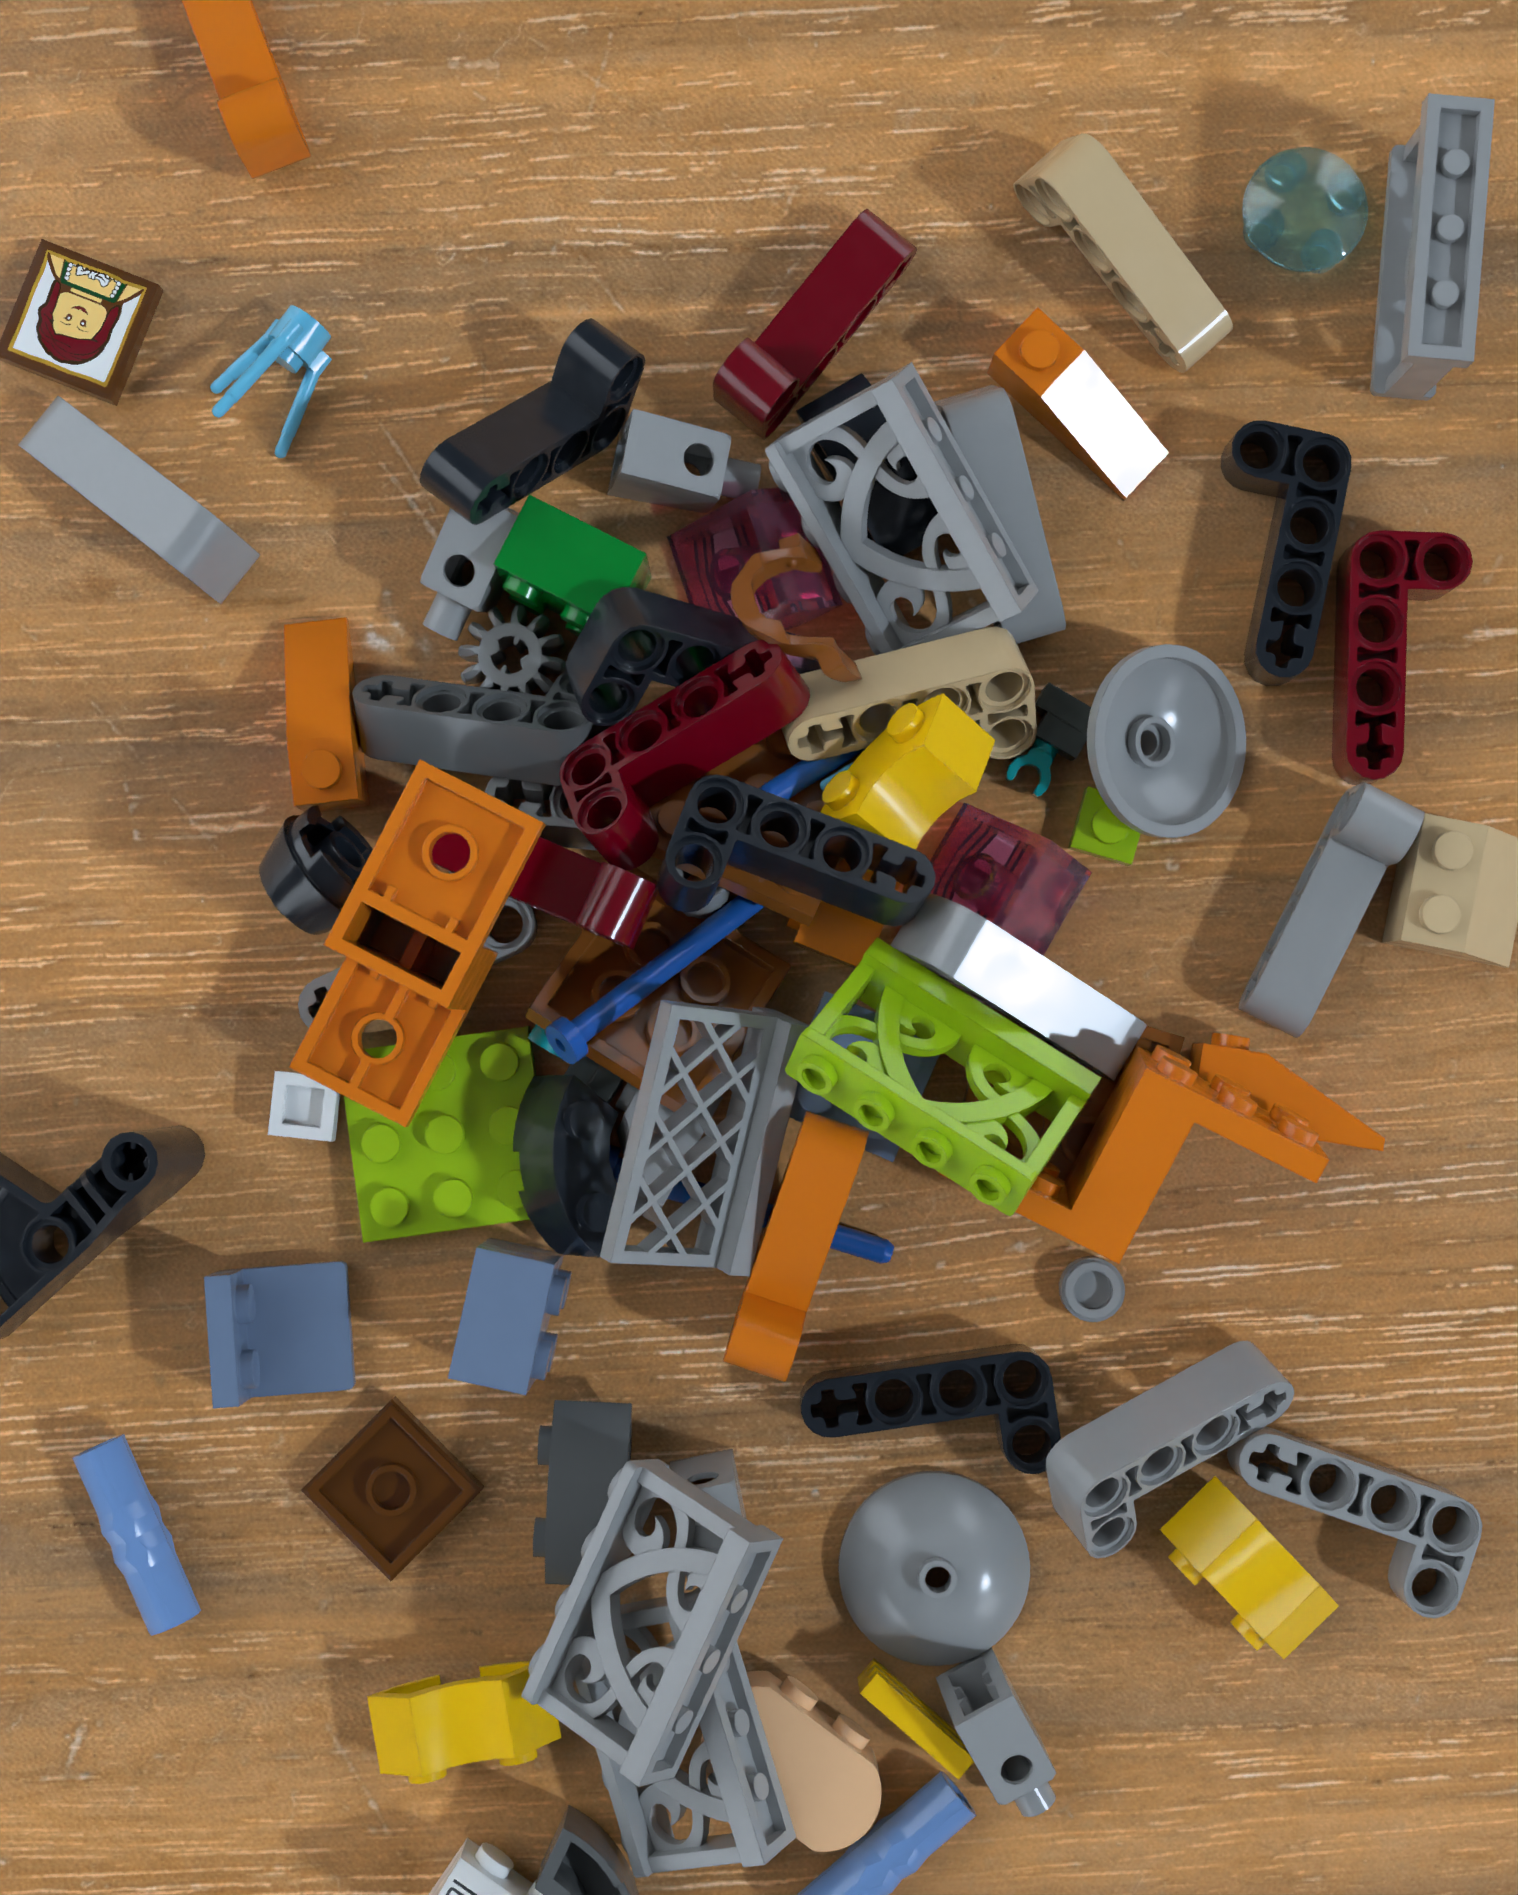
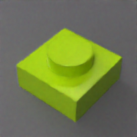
[1068,786,1141,866]

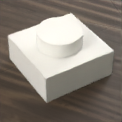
[268,1071,341,1142]

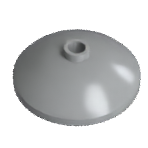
[1087,644,1246,838]
[838,1471,1030,1666]

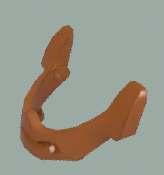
[731,533,862,682]

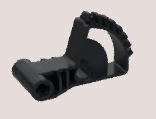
[0,1125,205,1339]

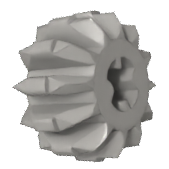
[458,604,566,694]

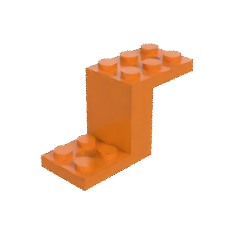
[289,759,546,1127]
[938,1045,1329,1264]

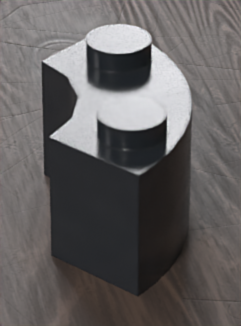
[796,373,938,556]
[513,1075,619,1258]

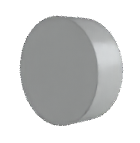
[1059,1256,1125,1322]

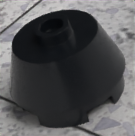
[259,805,373,935]

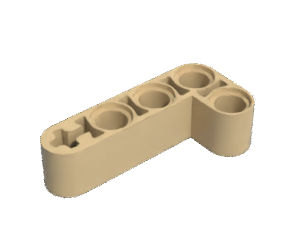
[1013,134,1233,373]
[781,626,1037,761]

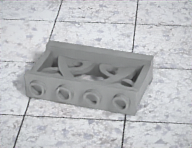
[1370,93,1495,401]
[765,362,1039,655]
[521,1459,784,1787]
[575,1587,796,1878]

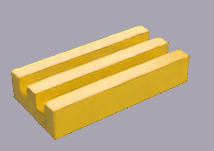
[857,1658,974,1780]

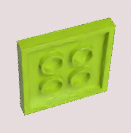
[344,1026,536,1243]

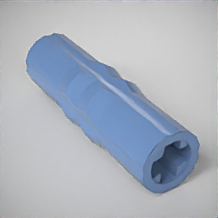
[72,1434,201,1636]
[797,1771,977,1895]

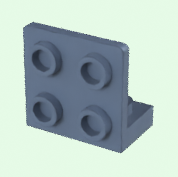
[204,1261,356,1408]

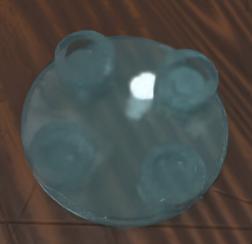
[1242,147,1368,274]

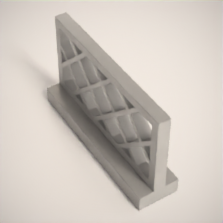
[600,1000,809,1276]

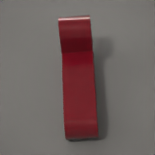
[713,208,917,440]
[1332,530,1473,785]
[559,640,810,870]
[432,834,659,950]

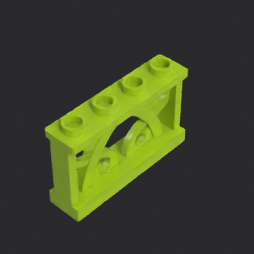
[785,937,1101,1216]

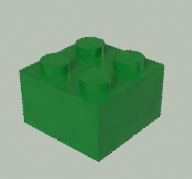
[493,494,652,637]

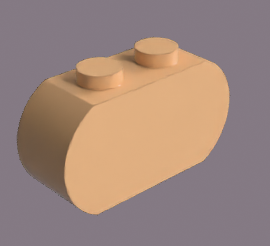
[701,1671,882,1852]

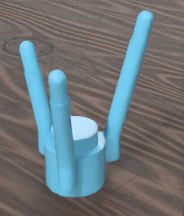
[210,305,332,459]

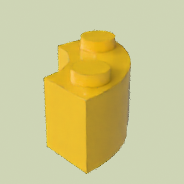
[820,693,995,872]
[1159,1476,1339,1660]
[367,1661,561,1784]

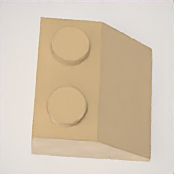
[1382,813,1518,968]

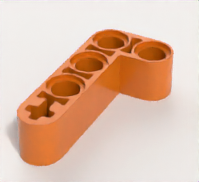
[182,0,311,179]
[723,1111,869,1382]

